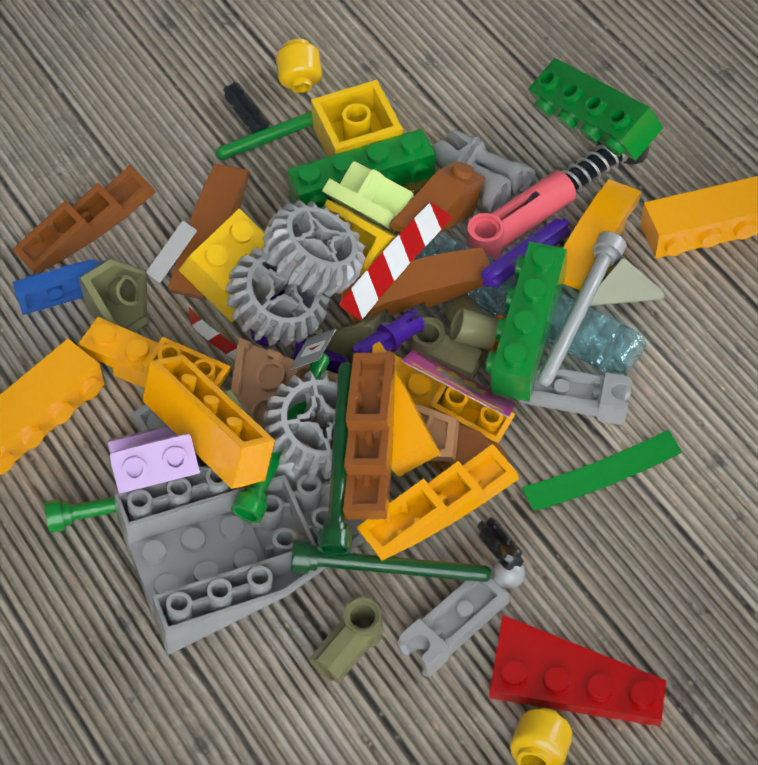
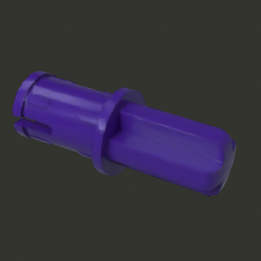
[352,309,425,353]

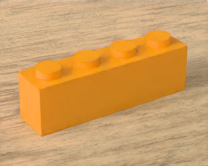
[640,176,758,259]
[0,339,105,475]
[142,355,275,489]

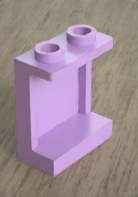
[107,425,200,494]

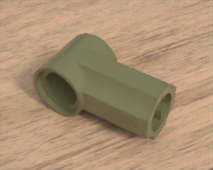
[444,295,499,350]
[409,317,486,380]
[309,597,383,684]

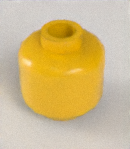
[276,39,323,93]
[510,708,572,765]

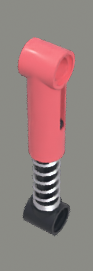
[467,144,650,264]

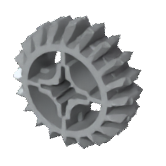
[262,200,366,297]
[225,247,330,347]
[263,371,338,480]

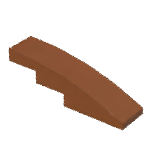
[168,163,250,301]
[12,165,156,274]
[339,247,490,323]
[343,352,395,520]

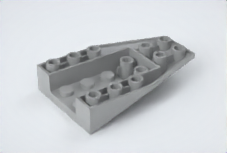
[114,461,367,655]

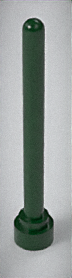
[317,362,352,555]
[291,539,492,582]

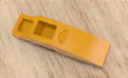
[78,317,231,388]
[388,351,515,444]

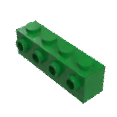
[528,58,664,161]
[287,129,435,208]
[485,242,567,402]

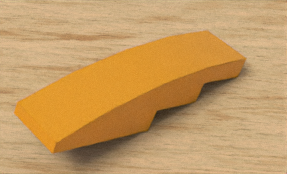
[563,179,642,290]
[356,444,519,561]

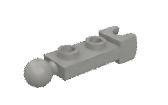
[489,365,633,425]
[398,560,526,677]

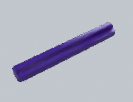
[481,218,571,288]

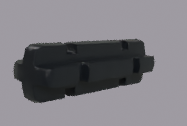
[223,82,269,134]
[477,517,524,571]

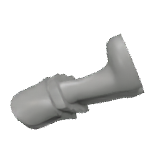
[431,130,536,213]

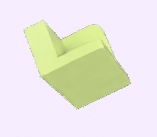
[322,162,414,233]

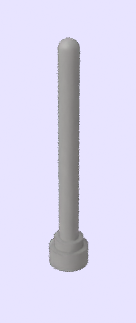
[538,231,627,386]

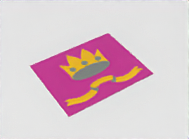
[402,349,516,418]

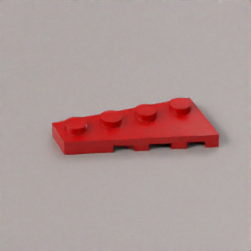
[489,615,666,727]

